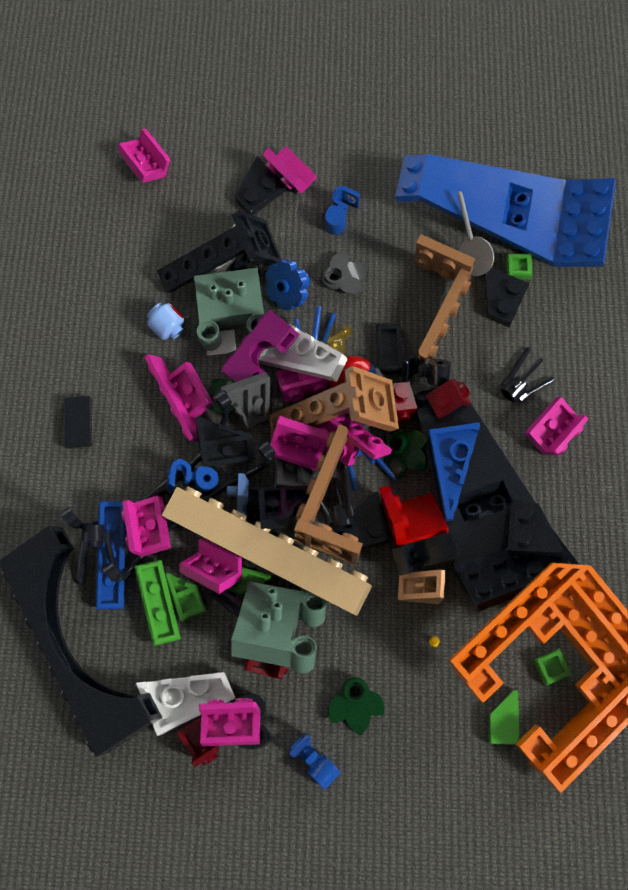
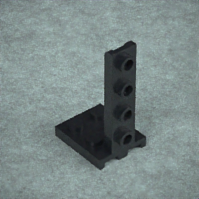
[157,210,282,293]

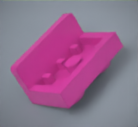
[117,129,170,183]
[262,146,317,194]
[276,369,331,402]
[524,397,588,455]
[270,416,330,471]
[121,496,171,557]
[179,537,242,594]
[198,698,260,746]

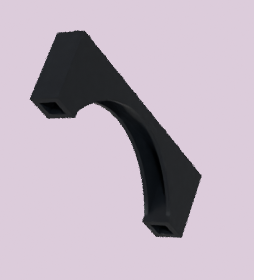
[0,526,163,757]

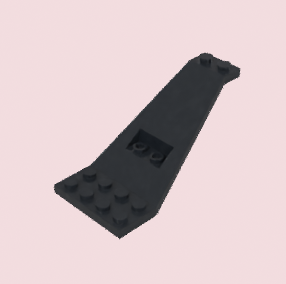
[414,386,580,612]

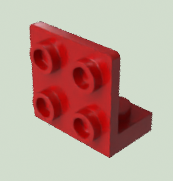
[379,485,448,547]

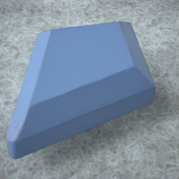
[227,473,249,516]

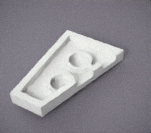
[136,672,236,736]

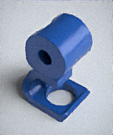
[325,186,360,235]
[167,459,218,494]
[287,732,341,789]

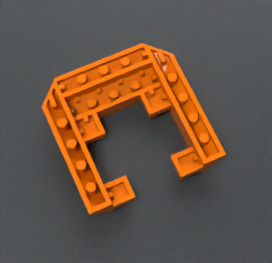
[449,563,628,793]

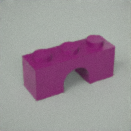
[221,310,300,382]

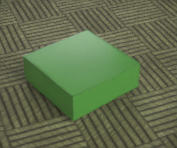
[506,254,532,280]
[533,648,572,686]

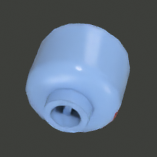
[147,303,184,340]

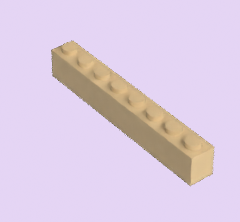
[162,486,372,616]

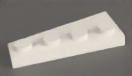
[259,319,347,382]

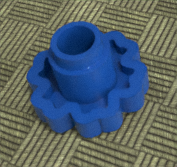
[265,259,310,311]

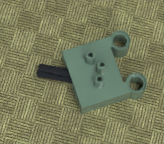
[194,252,264,351]
[211,581,327,674]

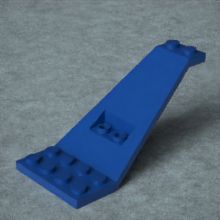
[395,154,616,267]

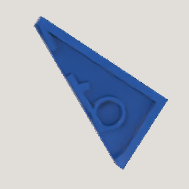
[428,422,480,521]

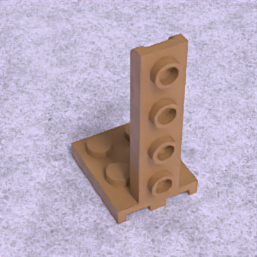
[415,234,475,364]
[269,366,399,439]
[294,424,363,566]

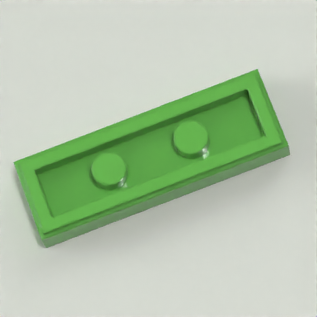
[134,560,181,647]

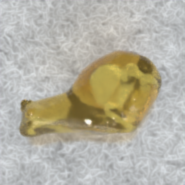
[325,324,353,355]

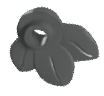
[322,251,368,295]

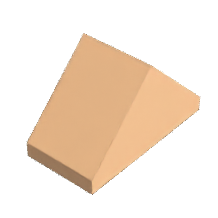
[398,570,445,604]

